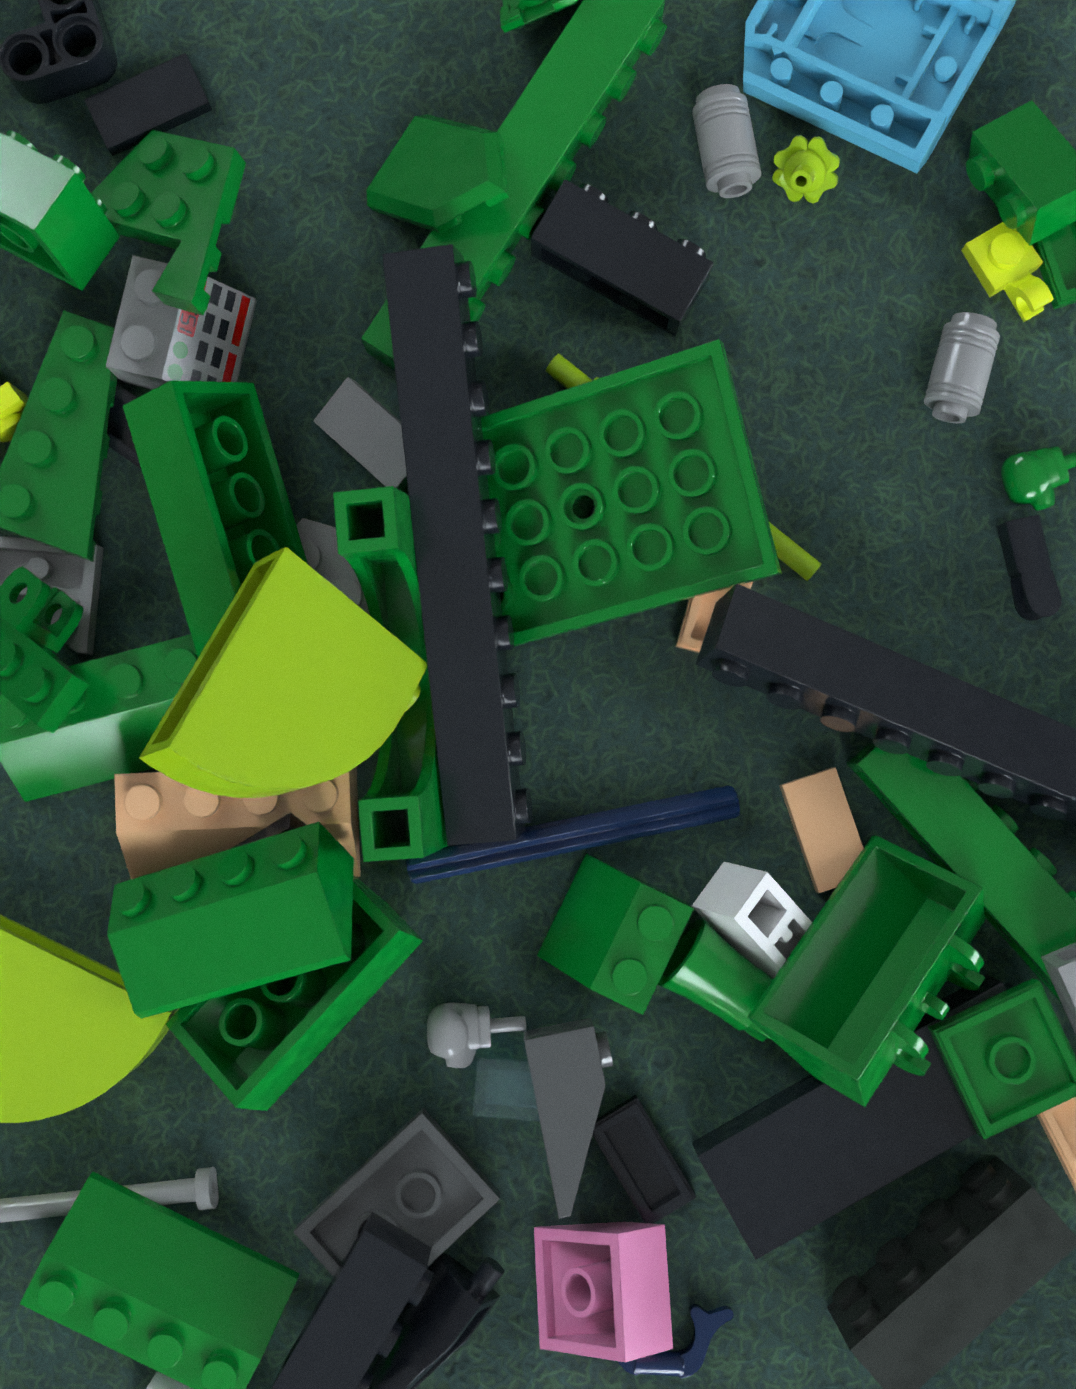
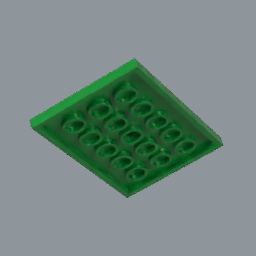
[407,339,782,647]

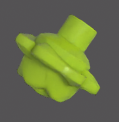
[772,135,840,203]

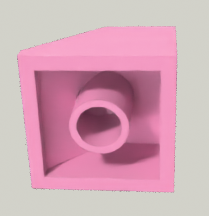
[534,1222,673,1363]

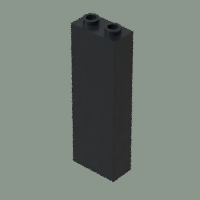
[692,974,1014,1260]

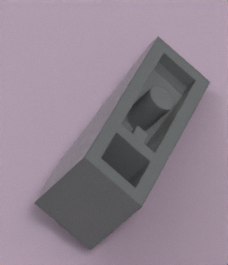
[523,1018,613,1219]

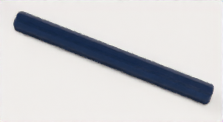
[406,786,740,884]

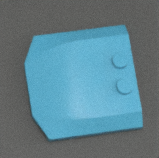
[743,0,1017,174]

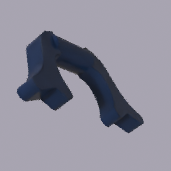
[618,1304,734,1379]

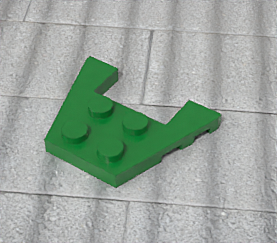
[91,130,246,316]

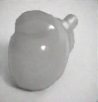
[427,1002,526,1068]

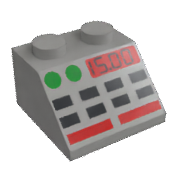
[106,255,257,390]

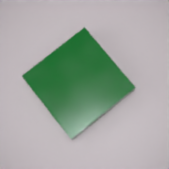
[928,978,1076,1140]

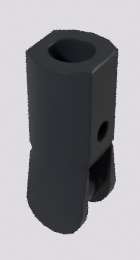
[997,515,1062,621]

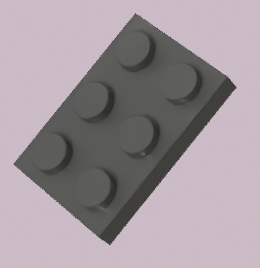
[294,1108,500,1277]

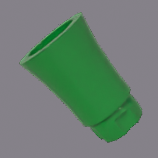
[658,918,774,1042]

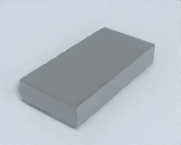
[313,377,408,491]

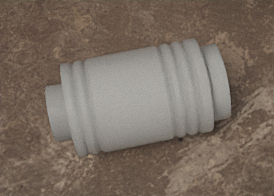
[692,84,761,198]
[924,312,1000,424]

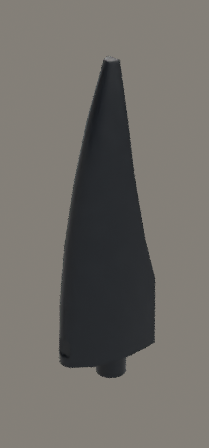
[368,1253,504,1389]

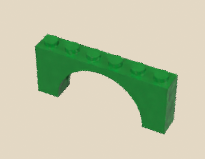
[333,486,449,862]

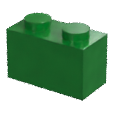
[966,100,1076,246]

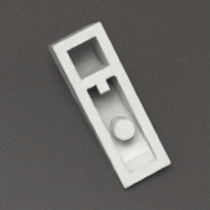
[692,862,812,978]

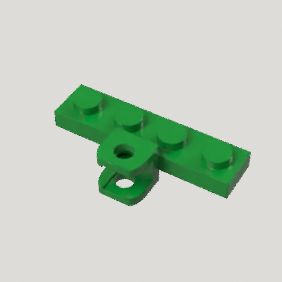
[0,566,90,734]

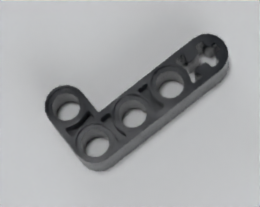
[0,0,118,104]

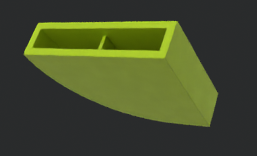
[139,547,428,798]
[0,914,180,1123]

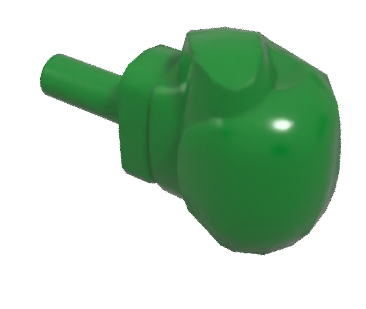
[1001,446,1076,511]

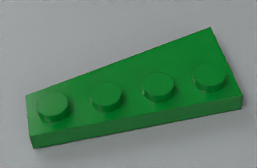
[0,311,117,562]

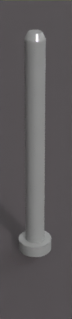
[0,1167,219,1223]

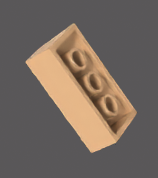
[114,766,361,879]

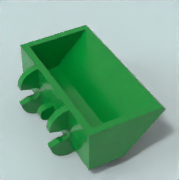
[747,835,985,1107]

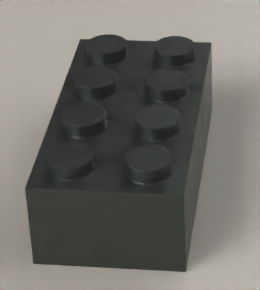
[827,1156,1076,1389]

